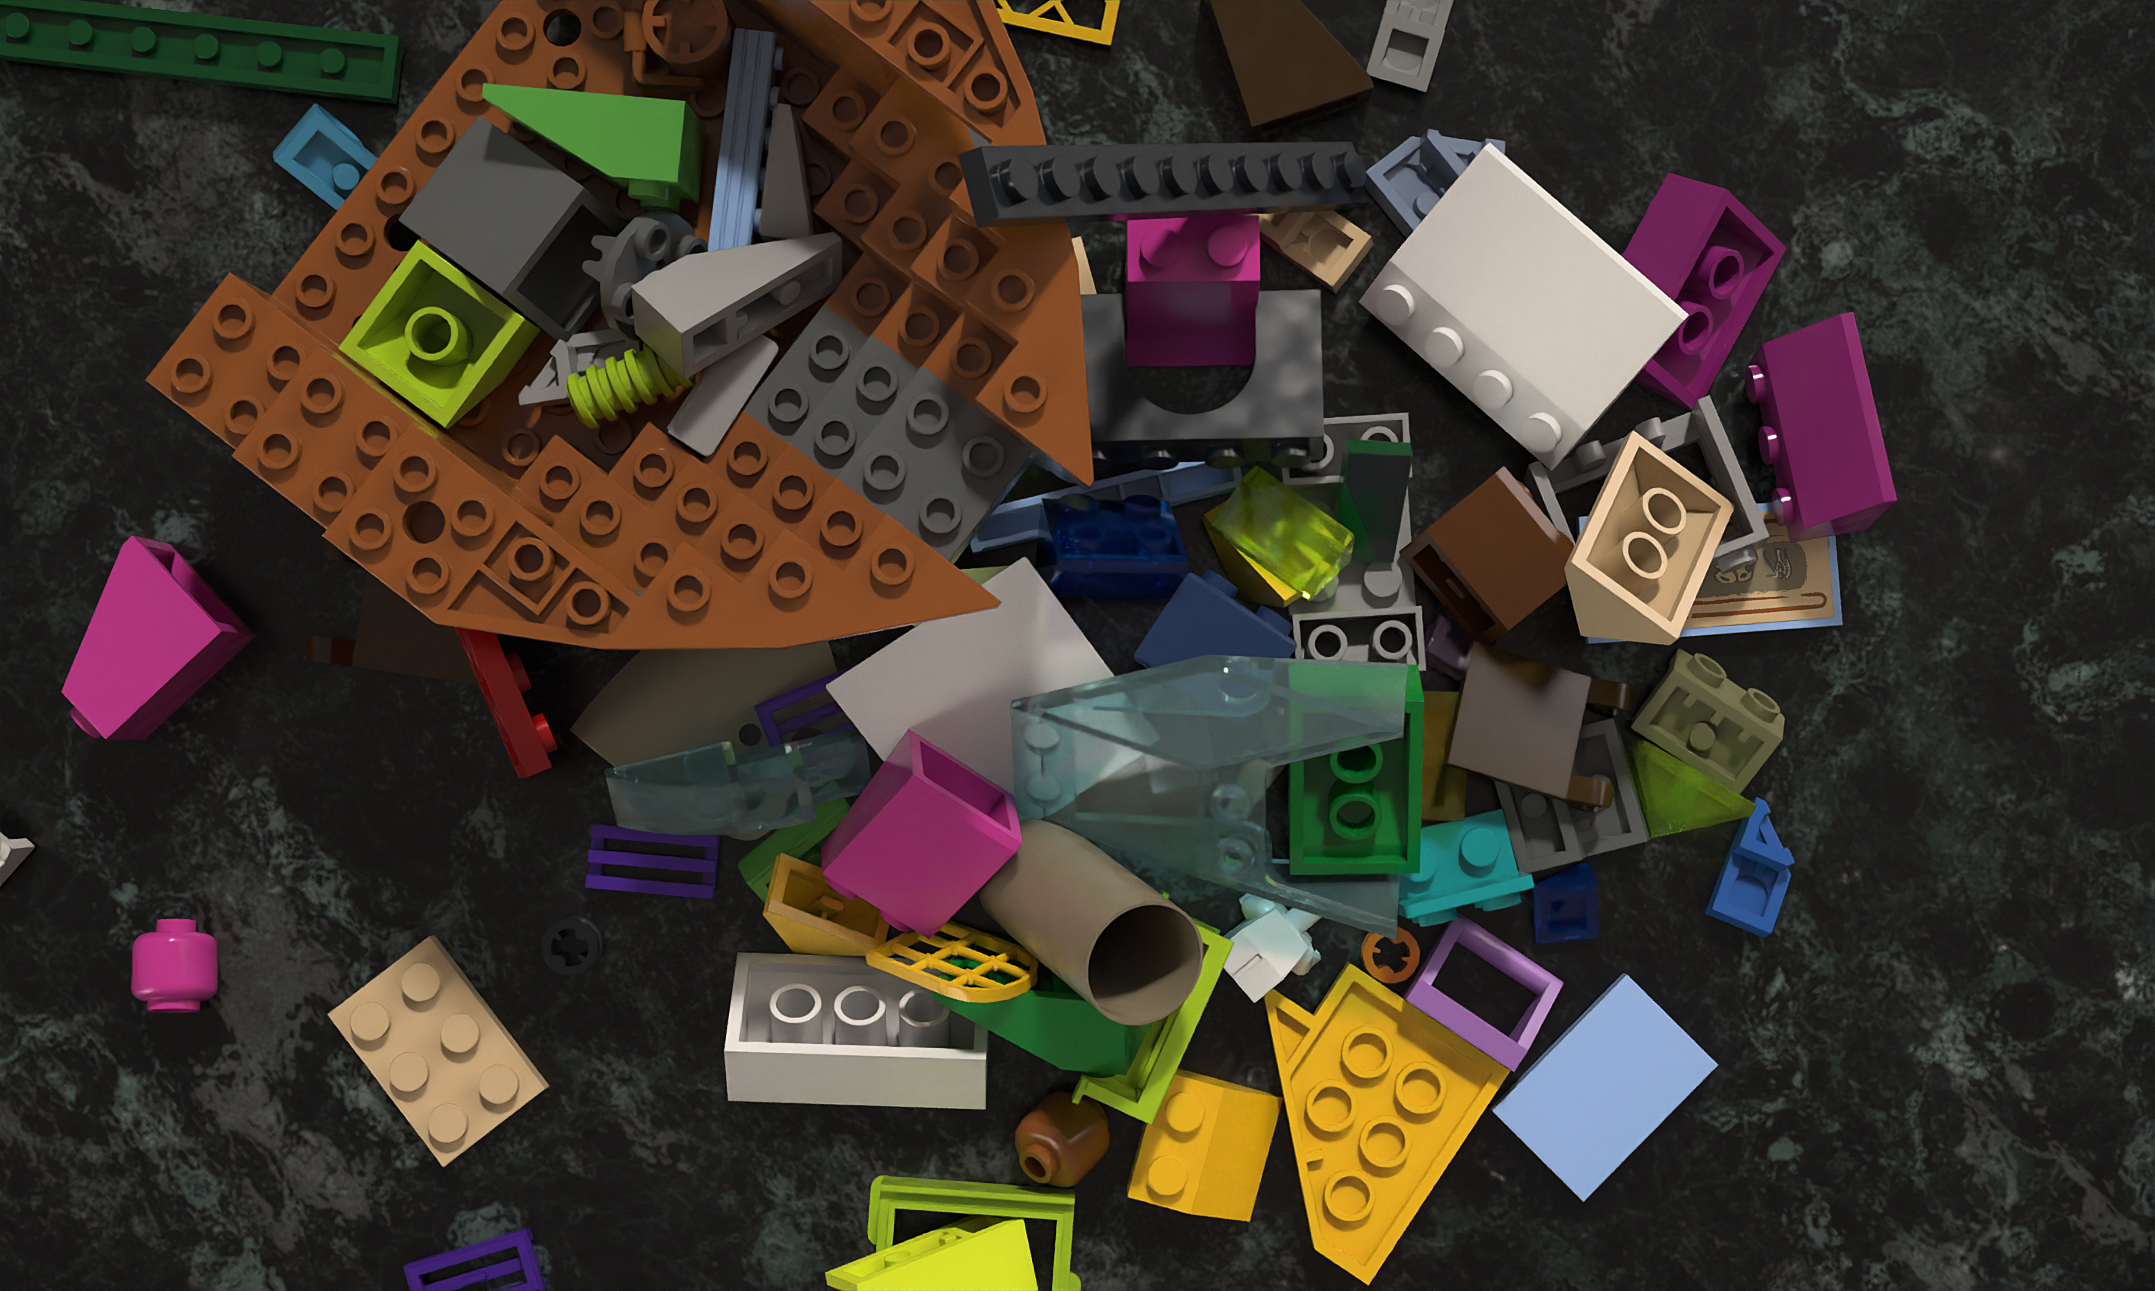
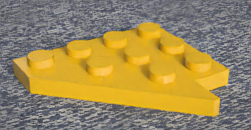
[1263,962,1511,1285]

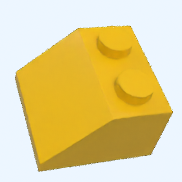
[1126,1068,1283,1222]

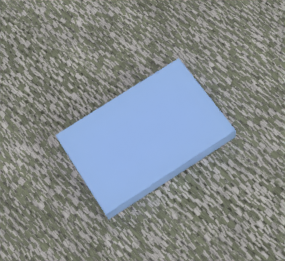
[1489,973,1718,1202]

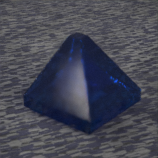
[1533,862,1599,944]

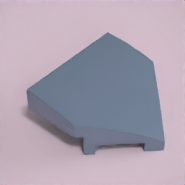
[1364,129,1505,239]

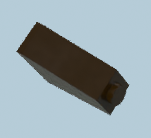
[1202,0,1374,139]

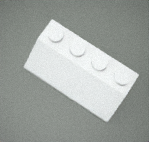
[724,952,990,1109]

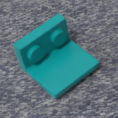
[1385,808,1535,927]

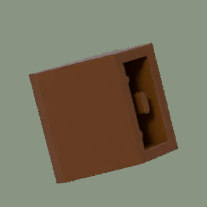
[1399,466,1574,645]

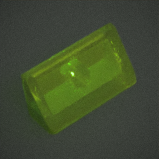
[1210,466,1355,601]

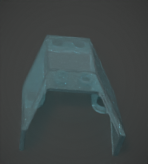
[1010,655,1408,940]

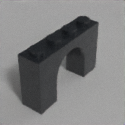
[1081,290,1324,472]

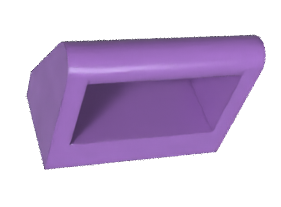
[1400,911,1563,1072]

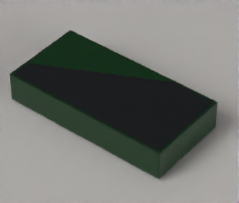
[1328,439,1413,563]

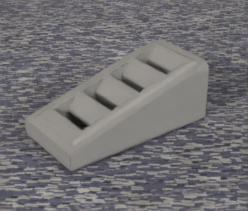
[759,103,816,243]

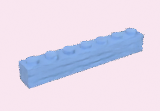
[707,28,785,252]
[970,462,1245,555]

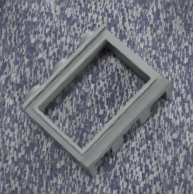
[1524,395,1770,574]

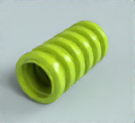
[566,342,696,430]

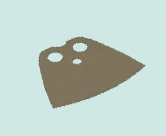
[570,641,854,841]

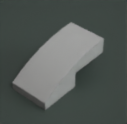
[1366,0,1453,92]

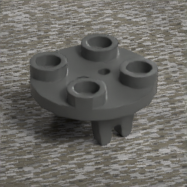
[582,210,708,341]

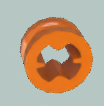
[1360,924,1420,984]

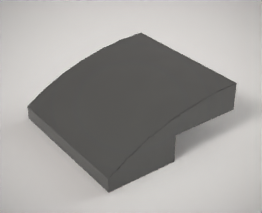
[1494,716,1650,873]

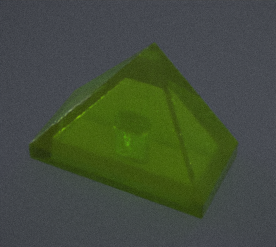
[1628,740,1757,838]

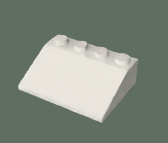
[1359,143,1689,471]

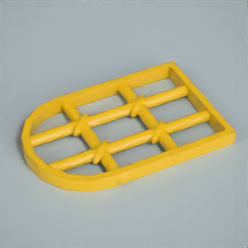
[866,919,1039,1003]

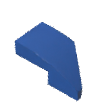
[1705,797,1795,938]

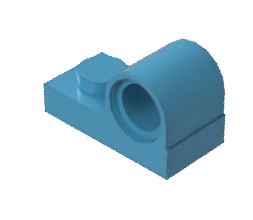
[273,103,378,211]

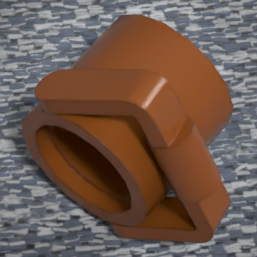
[623,0,736,91]

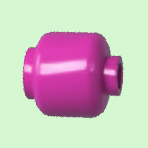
[131,919,219,1013]

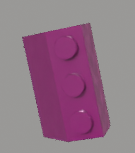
[1621,173,1787,411]
[1744,312,1897,543]

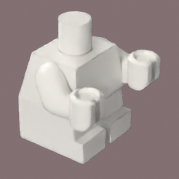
[1223,885,1322,1003]

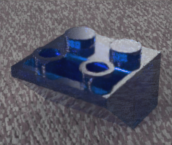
[1035,493,1189,599]

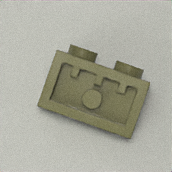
[1630,649,1785,797]

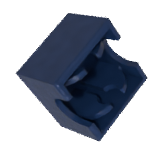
[1132,568,1297,729]

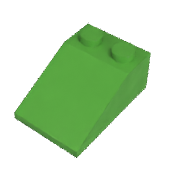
[482,83,706,212]

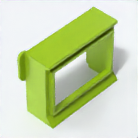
[1072,890,1234,1125]
[867,1175,1081,1291]

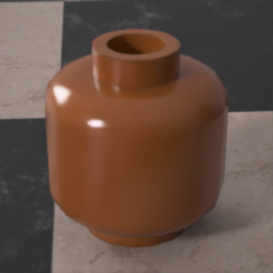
[1015,1090,1110,1188]

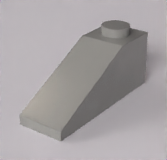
[631,232,843,380]

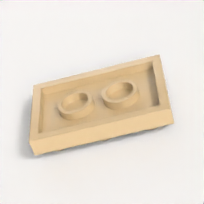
[327,935,549,1167]

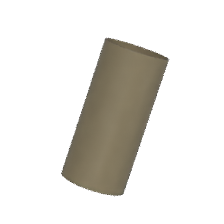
[978,817,1203,1025]

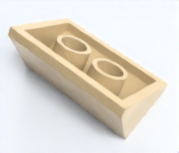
[1564,430,1735,645]

